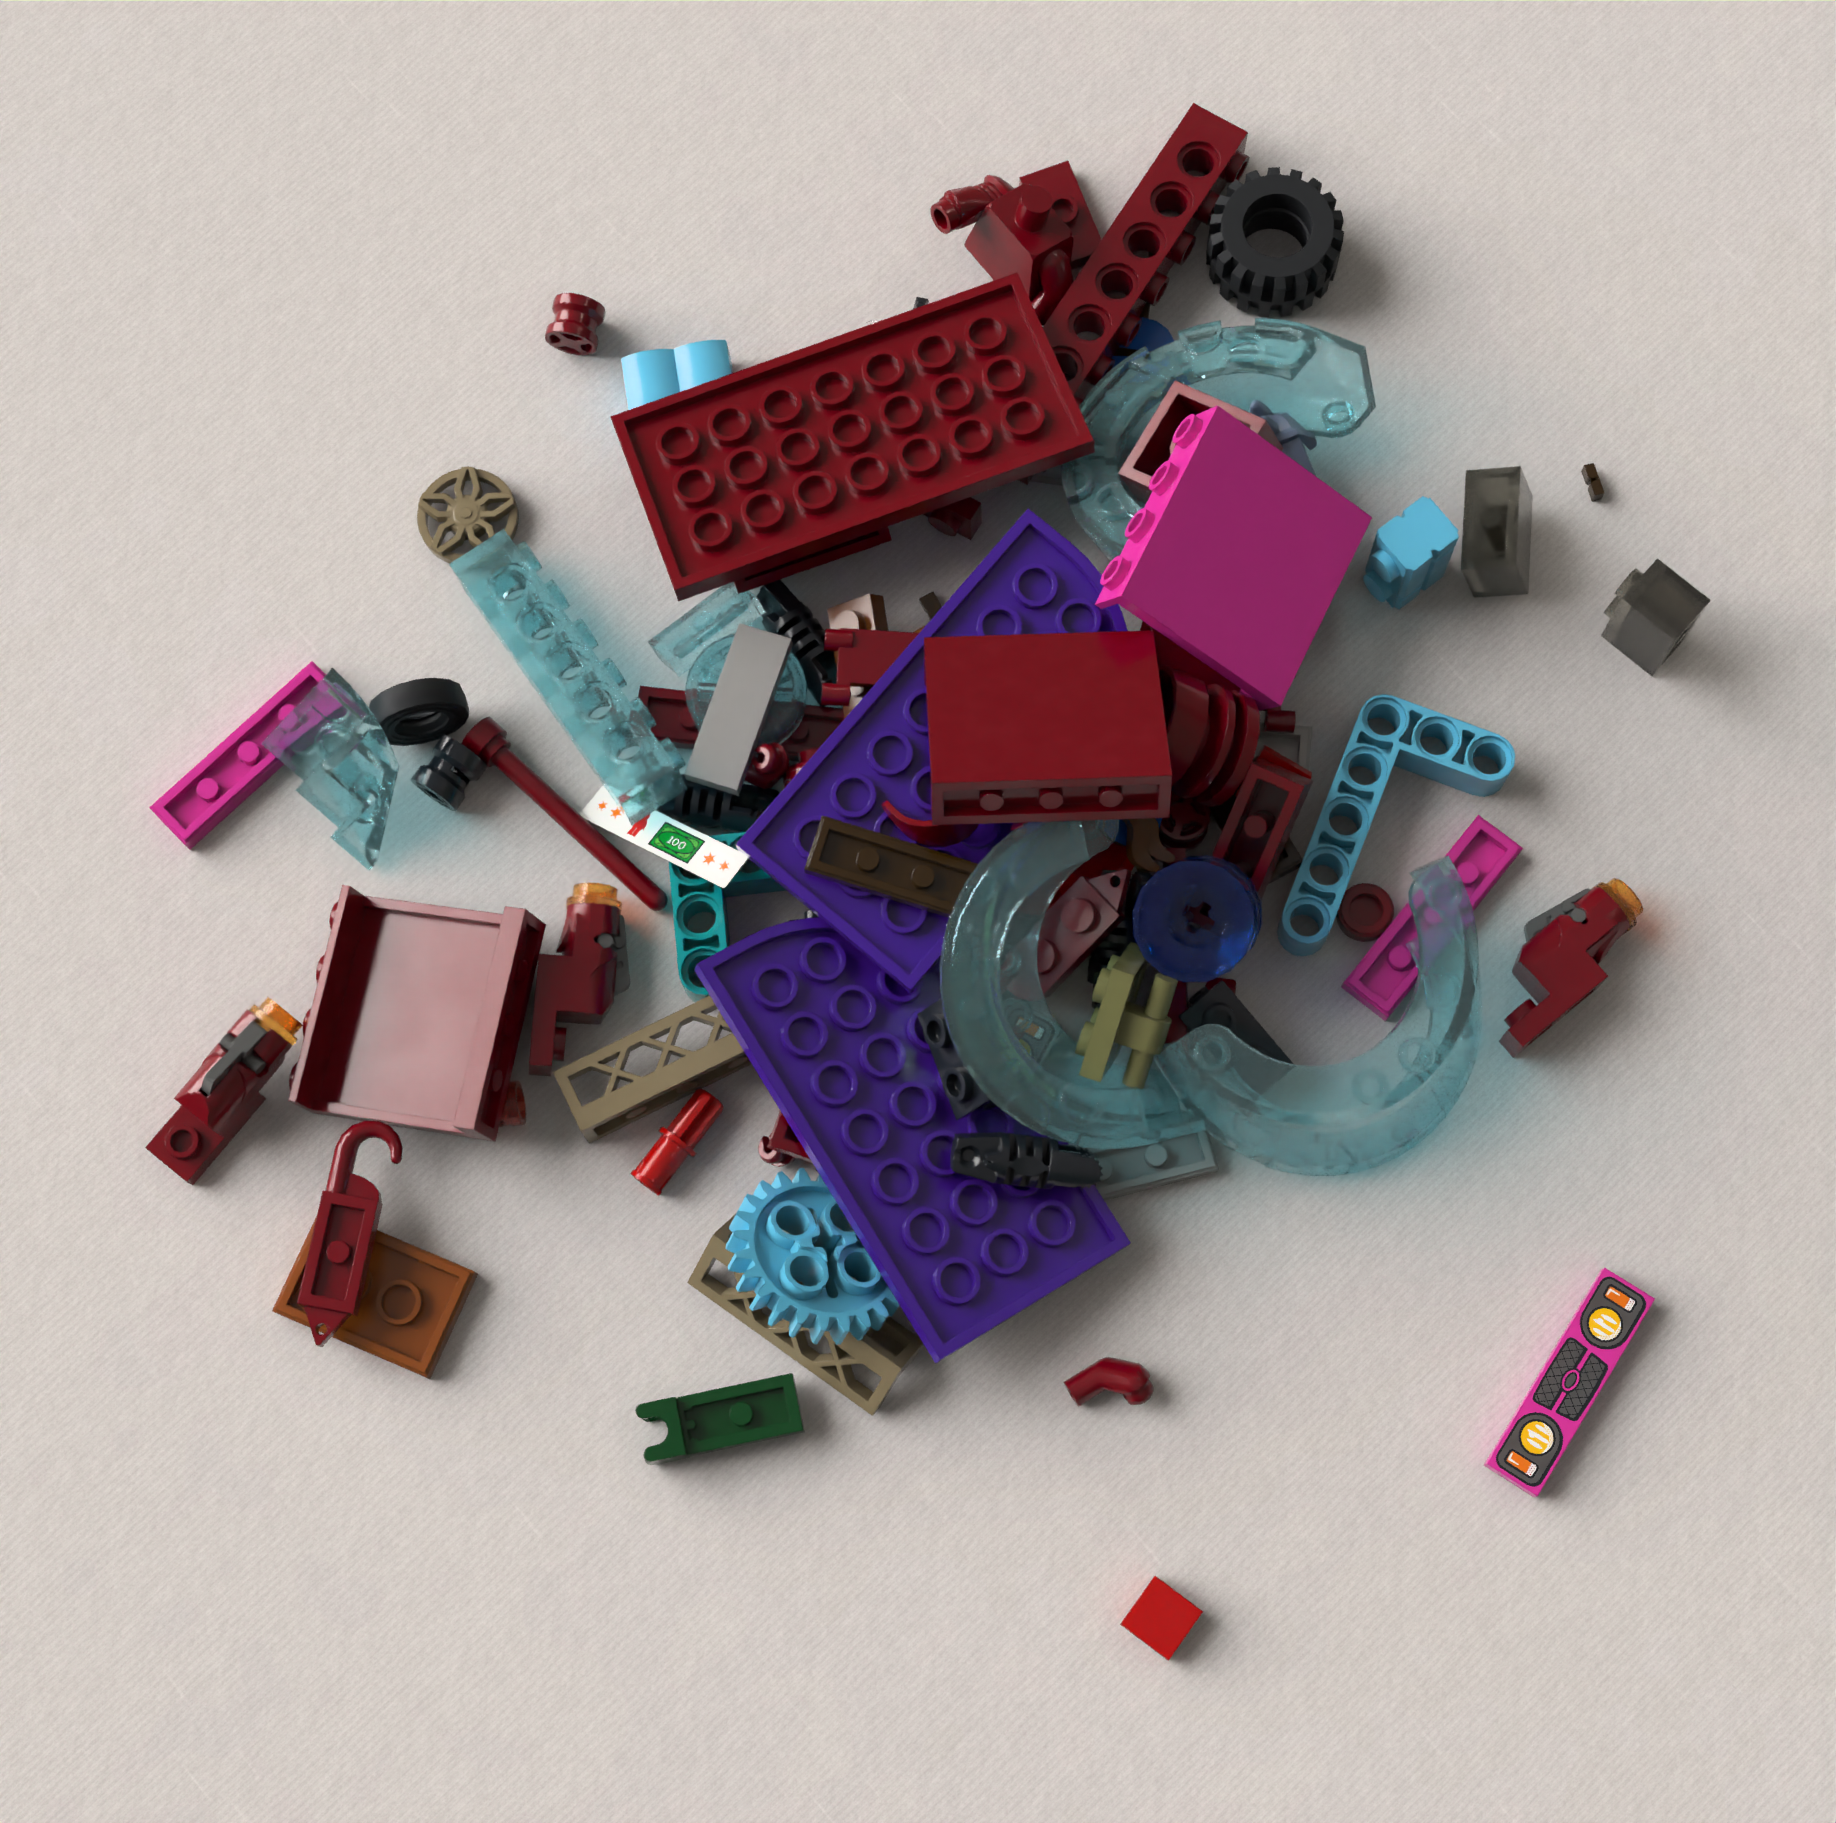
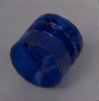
[1133,855,1263,982]

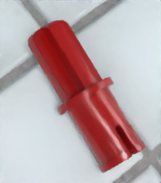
[630,1089,724,1196]

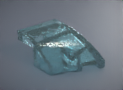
[261,668,399,870]

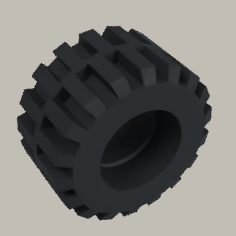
[1206,167,1344,318]

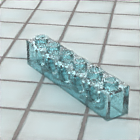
[449,529,687,825]

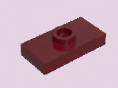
[1019,161,1101,269]

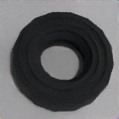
[368,678,469,746]

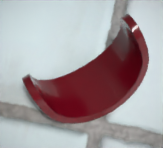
[881,800,979,847]

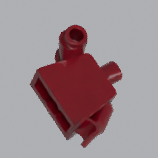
[930,175,1074,326]

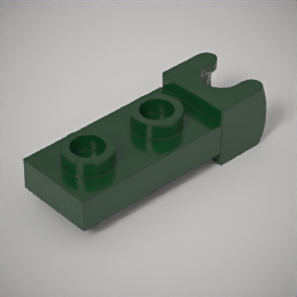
[635,1373,805,1465]

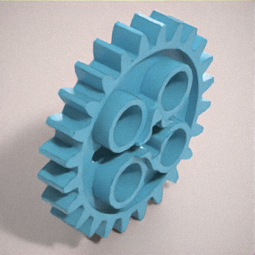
[726,1168,899,1345]

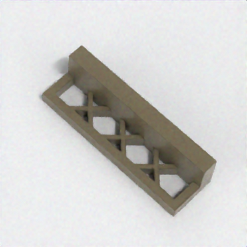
[553,996,751,1144]
[687,1214,923,1416]

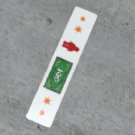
[580,785,748,888]

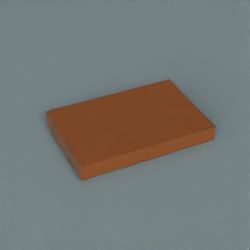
[272,1216,478,1379]

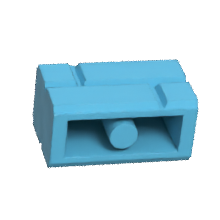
[1363,496,1459,610]

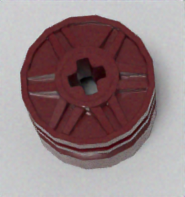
[1158,665,1260,807]

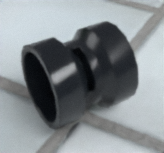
[410,735,487,811]

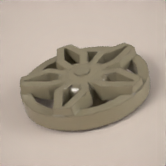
[417,466,519,566]

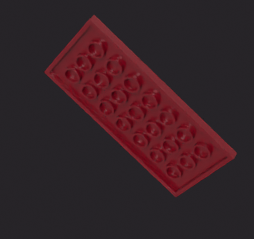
[610,272,1095,602]

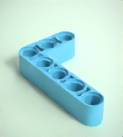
[1277,694,1516,957]

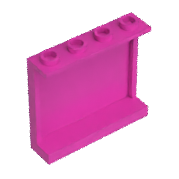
[1095,405,1372,711]

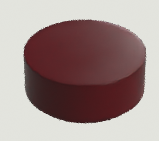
[1336,883,1394,942]

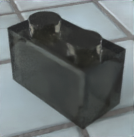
[1461,466,1533,598]
[1601,558,1711,676]

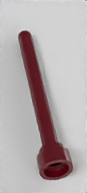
[461,717,668,911]

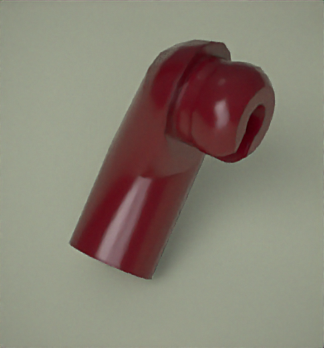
[744,743,790,789]
[1063,1357,1154,1407]

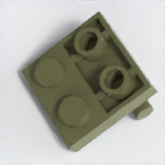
[1075,942,1178,1090]

